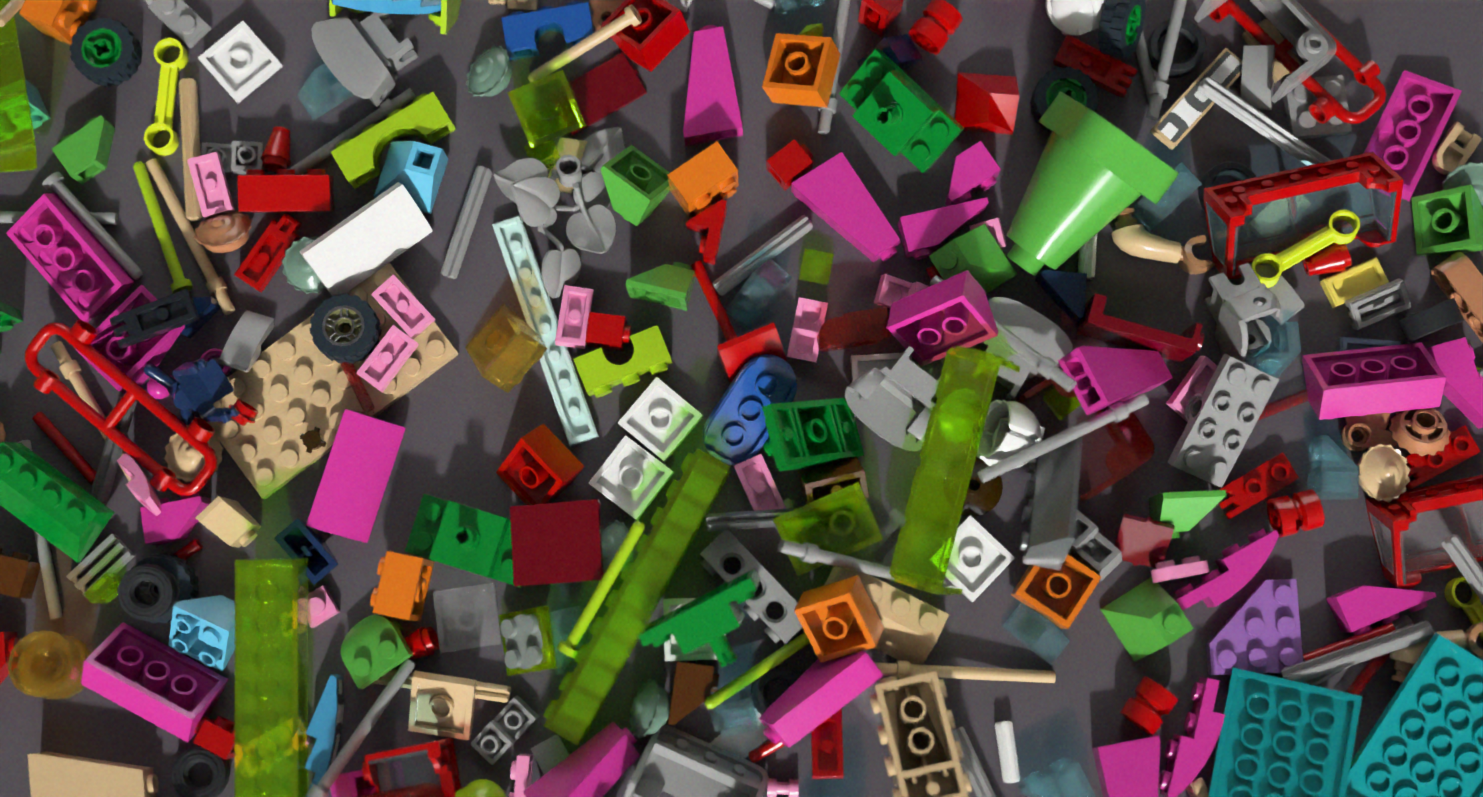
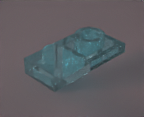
[1253,322,1301,378]

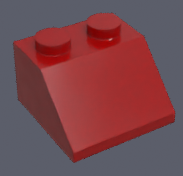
[600,0,690,72]
[717,322,787,384]
[496,423,585,505]

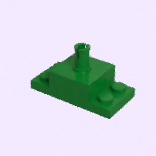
[838,48,964,173]
[762,398,864,472]
[405,493,522,588]
[638,568,760,668]

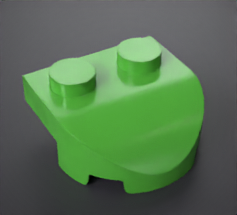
[341,615,414,689]

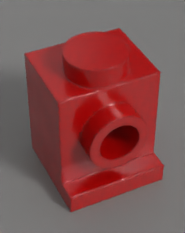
[193,716,250,760]

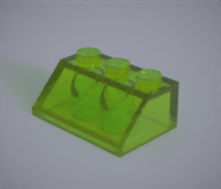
[773,482,884,576]

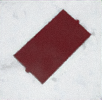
[548,52,647,136]

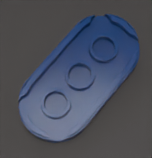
[703,354,797,465]

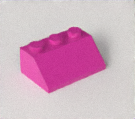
[887,270,998,366]

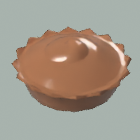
[194,211,252,253]
[1389,408,1451,457]

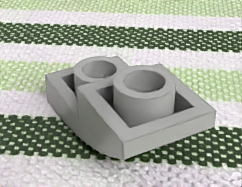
[1241,45,1275,110]
[201,141,263,175]
[1240,263,1305,325]
[219,310,274,372]
[470,695,539,765]

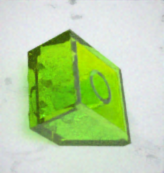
[507,69,586,148]

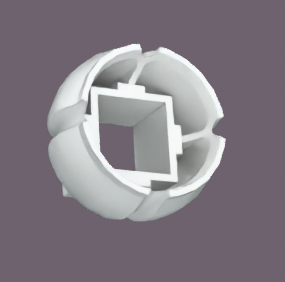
[1045,0,1106,35]
[972,399,1045,469]

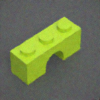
[573,325,672,398]

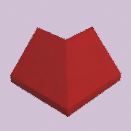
[955,72,1019,135]

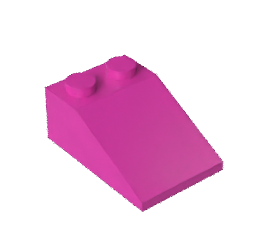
[75,284,185,394]

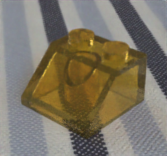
[465,303,547,393]

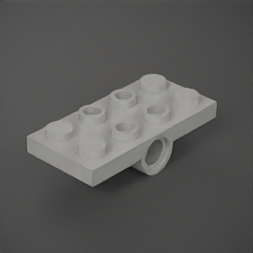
[1167,353,1280,488]

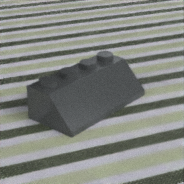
[1019,436,1083,571]

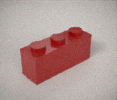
[237,169,335,212]

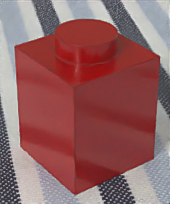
[766,139,813,191]
[585,312,632,351]

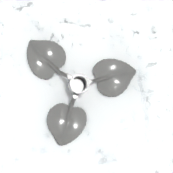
[494,127,625,254]
[511,172,610,299]

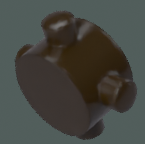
[300,427,326,453]

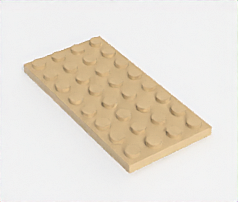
[208,262,459,499]

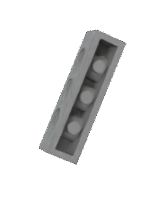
[700,530,802,644]

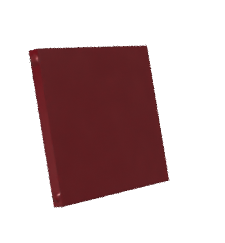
[509,499,604,586]

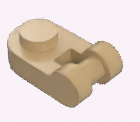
[1432,121,1482,175]

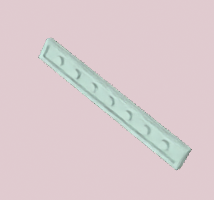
[492,215,599,447]

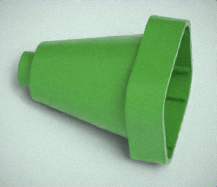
[1006,91,1179,276]

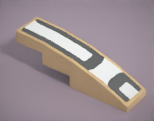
[1149,48,1242,150]

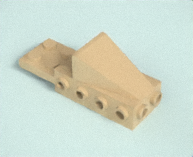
[869,669,971,797]

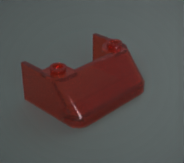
[1016,370,1155,502]

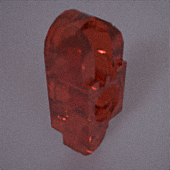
[816,307,892,352]

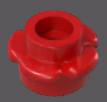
[229,399,258,426]

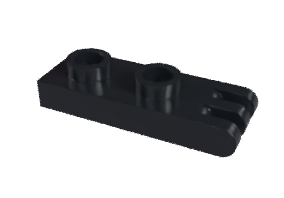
[110,289,200,348]

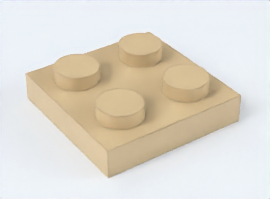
[408,671,477,740]

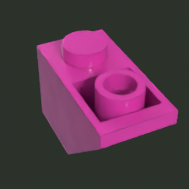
[945,141,1001,206]
[140,492,211,546]

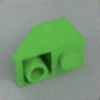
[52,115,115,184]

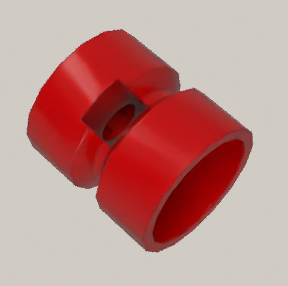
[908,0,963,55]
[1267,489,1325,537]
[1120,676,1179,736]

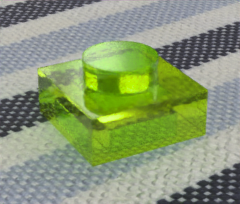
[524,134,561,170]
[799,248,834,285]
[1042,384,1081,421]
[84,572,122,604]

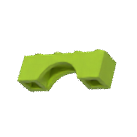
[331,92,456,189]

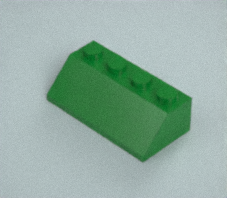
[0,442,115,563]

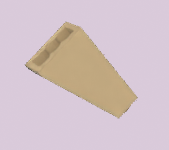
[28,751,159,797]

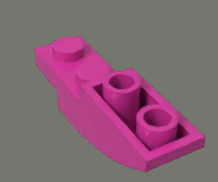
[1173,528,1279,611]
[1158,677,1225,797]

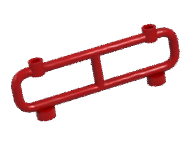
[1208,0,1386,124]
[25,319,218,496]

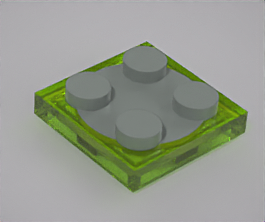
[499,606,557,676]

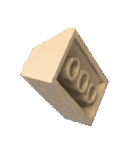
[824,566,949,665]

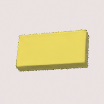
[1320,257,1389,308]

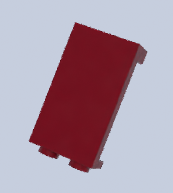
[1076,293,1205,362]

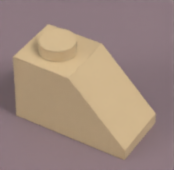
[196,496,261,548]

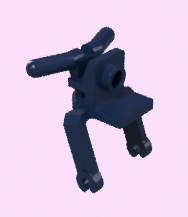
[144,358,239,426]

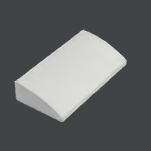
[299,182,433,296]

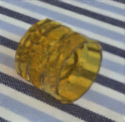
[8,630,91,700]

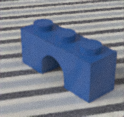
[501,1,597,61]

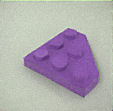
[1206,579,1303,675]

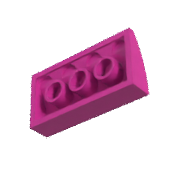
[1363,70,1462,201]
[6,193,135,322]
[306,409,406,543]

